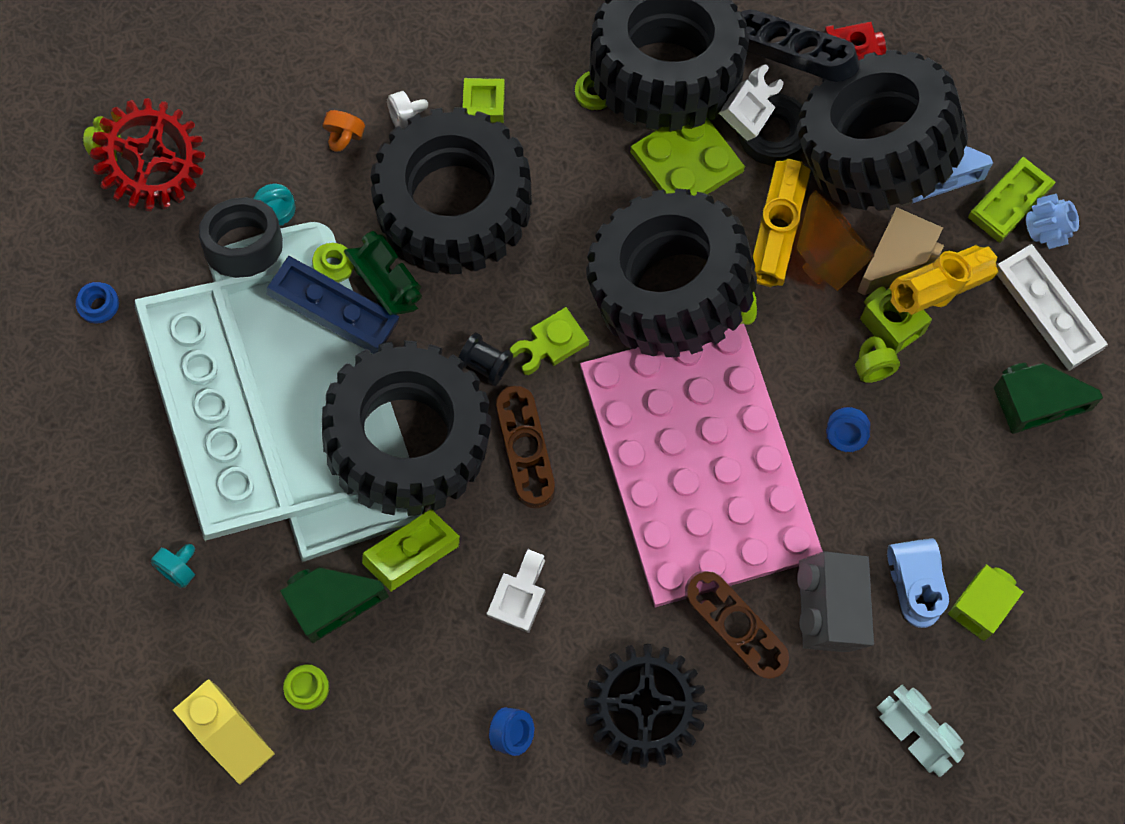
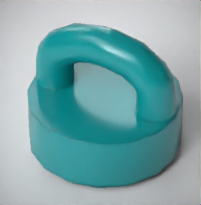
[254,183,296,226]
[151,544,195,588]

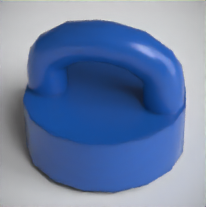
[826,407,871,452]
[489,707,535,756]

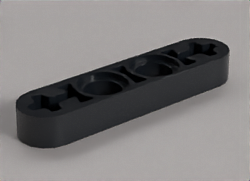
[741,10,860,82]

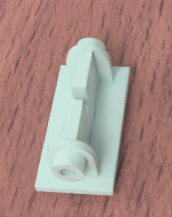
[876,684,965,777]

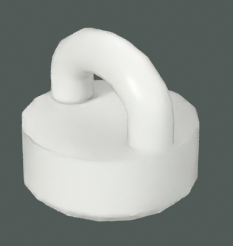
[387,91,428,129]

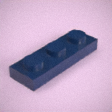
[266,255,399,354]

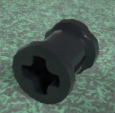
[458,332,513,386]

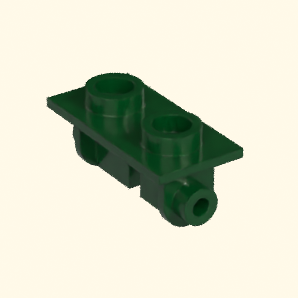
[344,231,422,315]

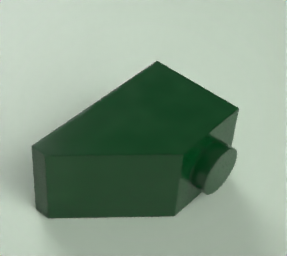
[994,363,1103,434]
[280,567,389,643]

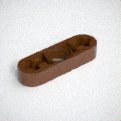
[496,386,555,508]
[685,571,789,679]

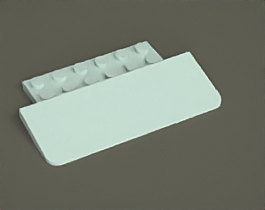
[135,222,424,562]

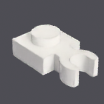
[719,64,783,141]

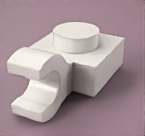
[487,549,546,633]

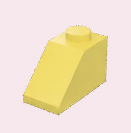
[173,679,275,785]

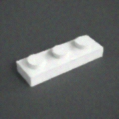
[996,244,1108,371]

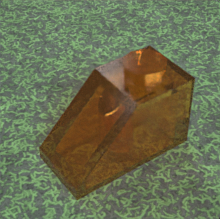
[796,190,874,291]

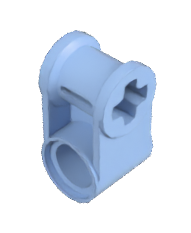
[887,538,949,628]

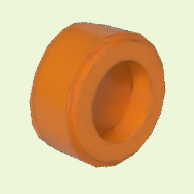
[322,110,365,152]

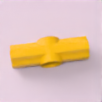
[753,159,811,287]
[889,245,998,315]

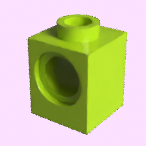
[860,286,932,354]
[948,564,1024,641]

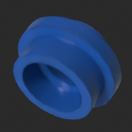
[76,282,119,324]

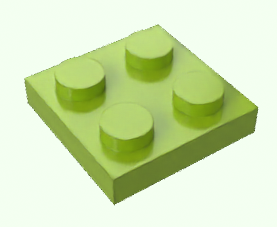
[630,118,745,196]

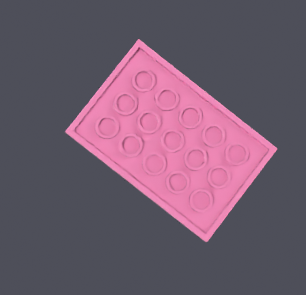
[580,324,823,607]

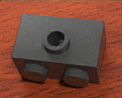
[797,551,874,652]

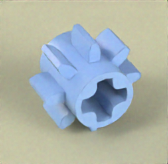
[1026,194,1079,249]

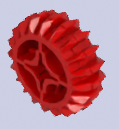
[90,98,205,211]

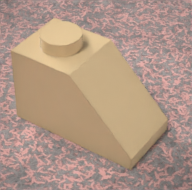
[857,207,944,295]

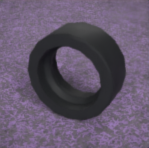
[199,197,283,278]

